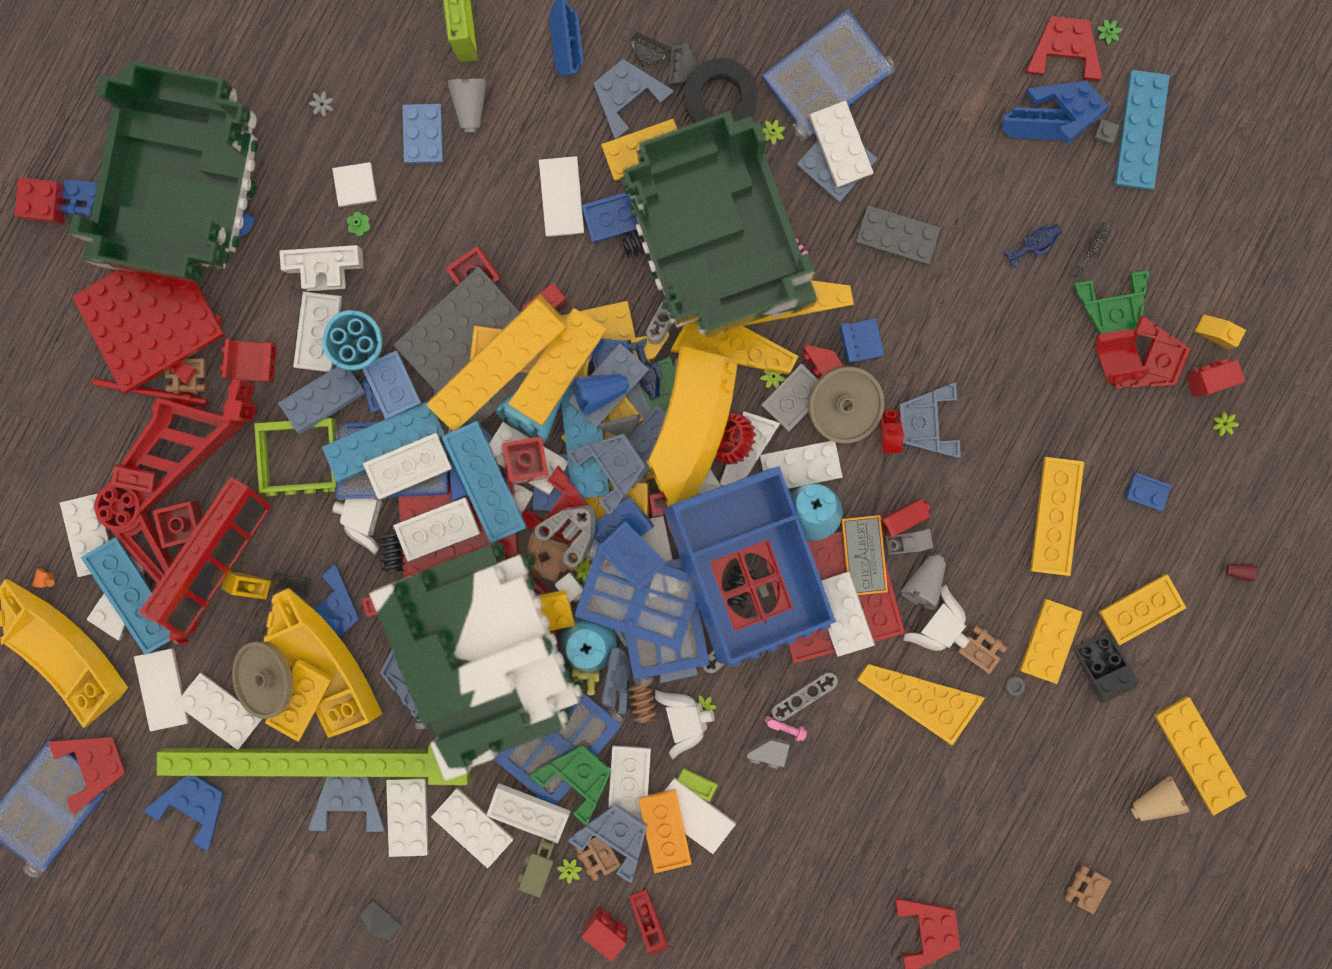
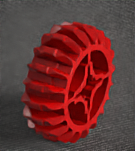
[715,413,757,465]

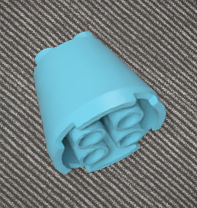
[322,310,383,370]
[495,388,562,444]
[790,484,843,542]
[559,617,617,673]

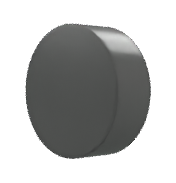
[1004,676,1025,696]

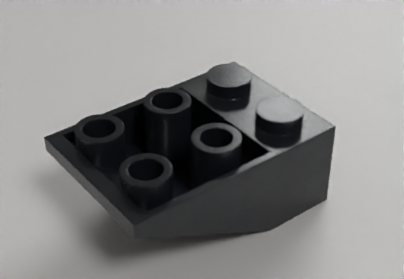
[1073,632,1139,704]

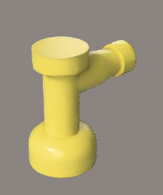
[572,668,599,695]

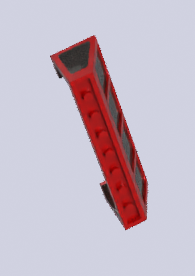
[139,477,272,639]

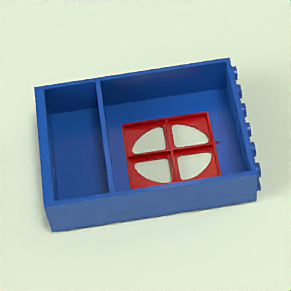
[663,466,836,667]

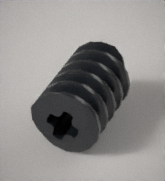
[621,231,645,259]
[378,533,405,572]
[725,566,756,609]

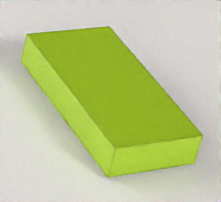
[678,767,718,802]

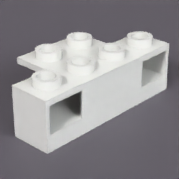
[280,245,364,291]

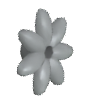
[309,91,333,117]

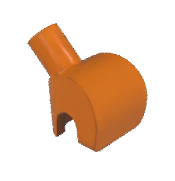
[32,568,55,588]

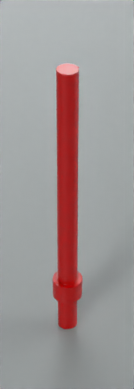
[93,378,208,406]

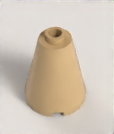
[1131,776,1190,821]

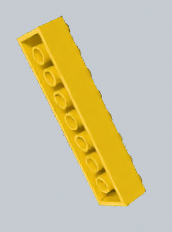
[426,294,567,431]

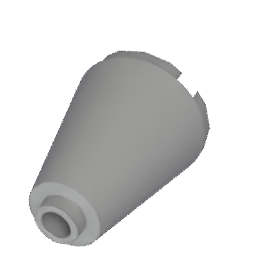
[448,79,487,132]
[901,554,946,610]

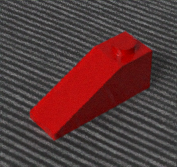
[629,890,670,956]

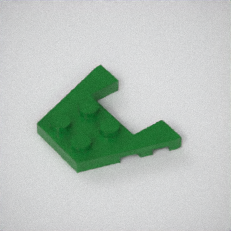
[1073,270,1149,335]
[530,744,611,825]

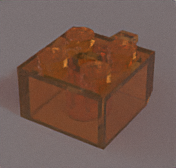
[526,532,578,582]

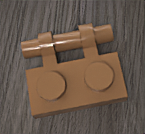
[165,359,206,394]
[957,625,1007,674]
[575,836,621,881]
[1064,865,1112,915]

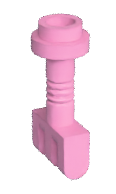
[764,716,807,741]

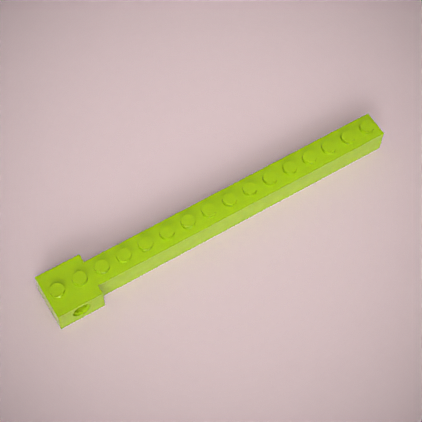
[157,744,470,785]

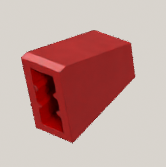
[881,499,931,537]

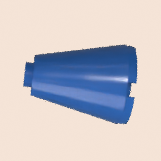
[572,374,629,416]

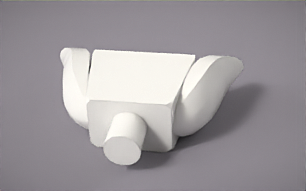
[333,498,382,555]
[903,584,970,651]
[655,690,714,759]

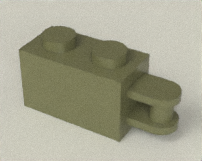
[517,838,555,898]

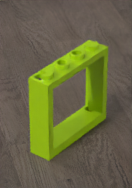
[443,0,478,63]
[254,418,338,496]

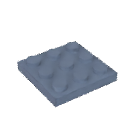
[796,140,877,203]

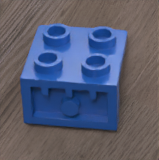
[838,318,884,364]

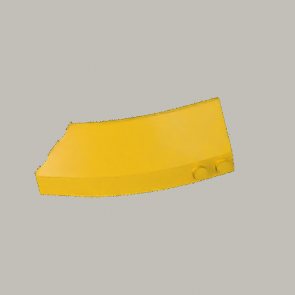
[646,346,738,506]
[0,579,128,728]
[263,588,383,738]

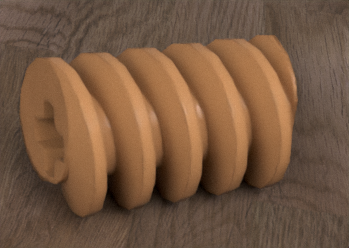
[628,681,657,723]

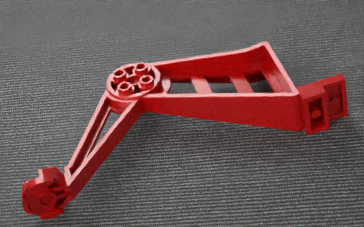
[94,379,258,646]

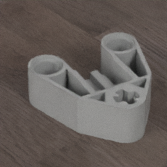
[535,505,596,567]

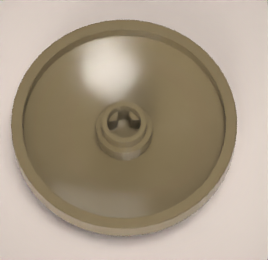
[808,366,884,443]
[232,641,293,719]

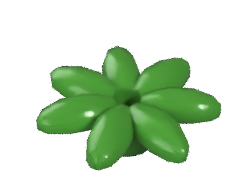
[1097,19,1122,44]

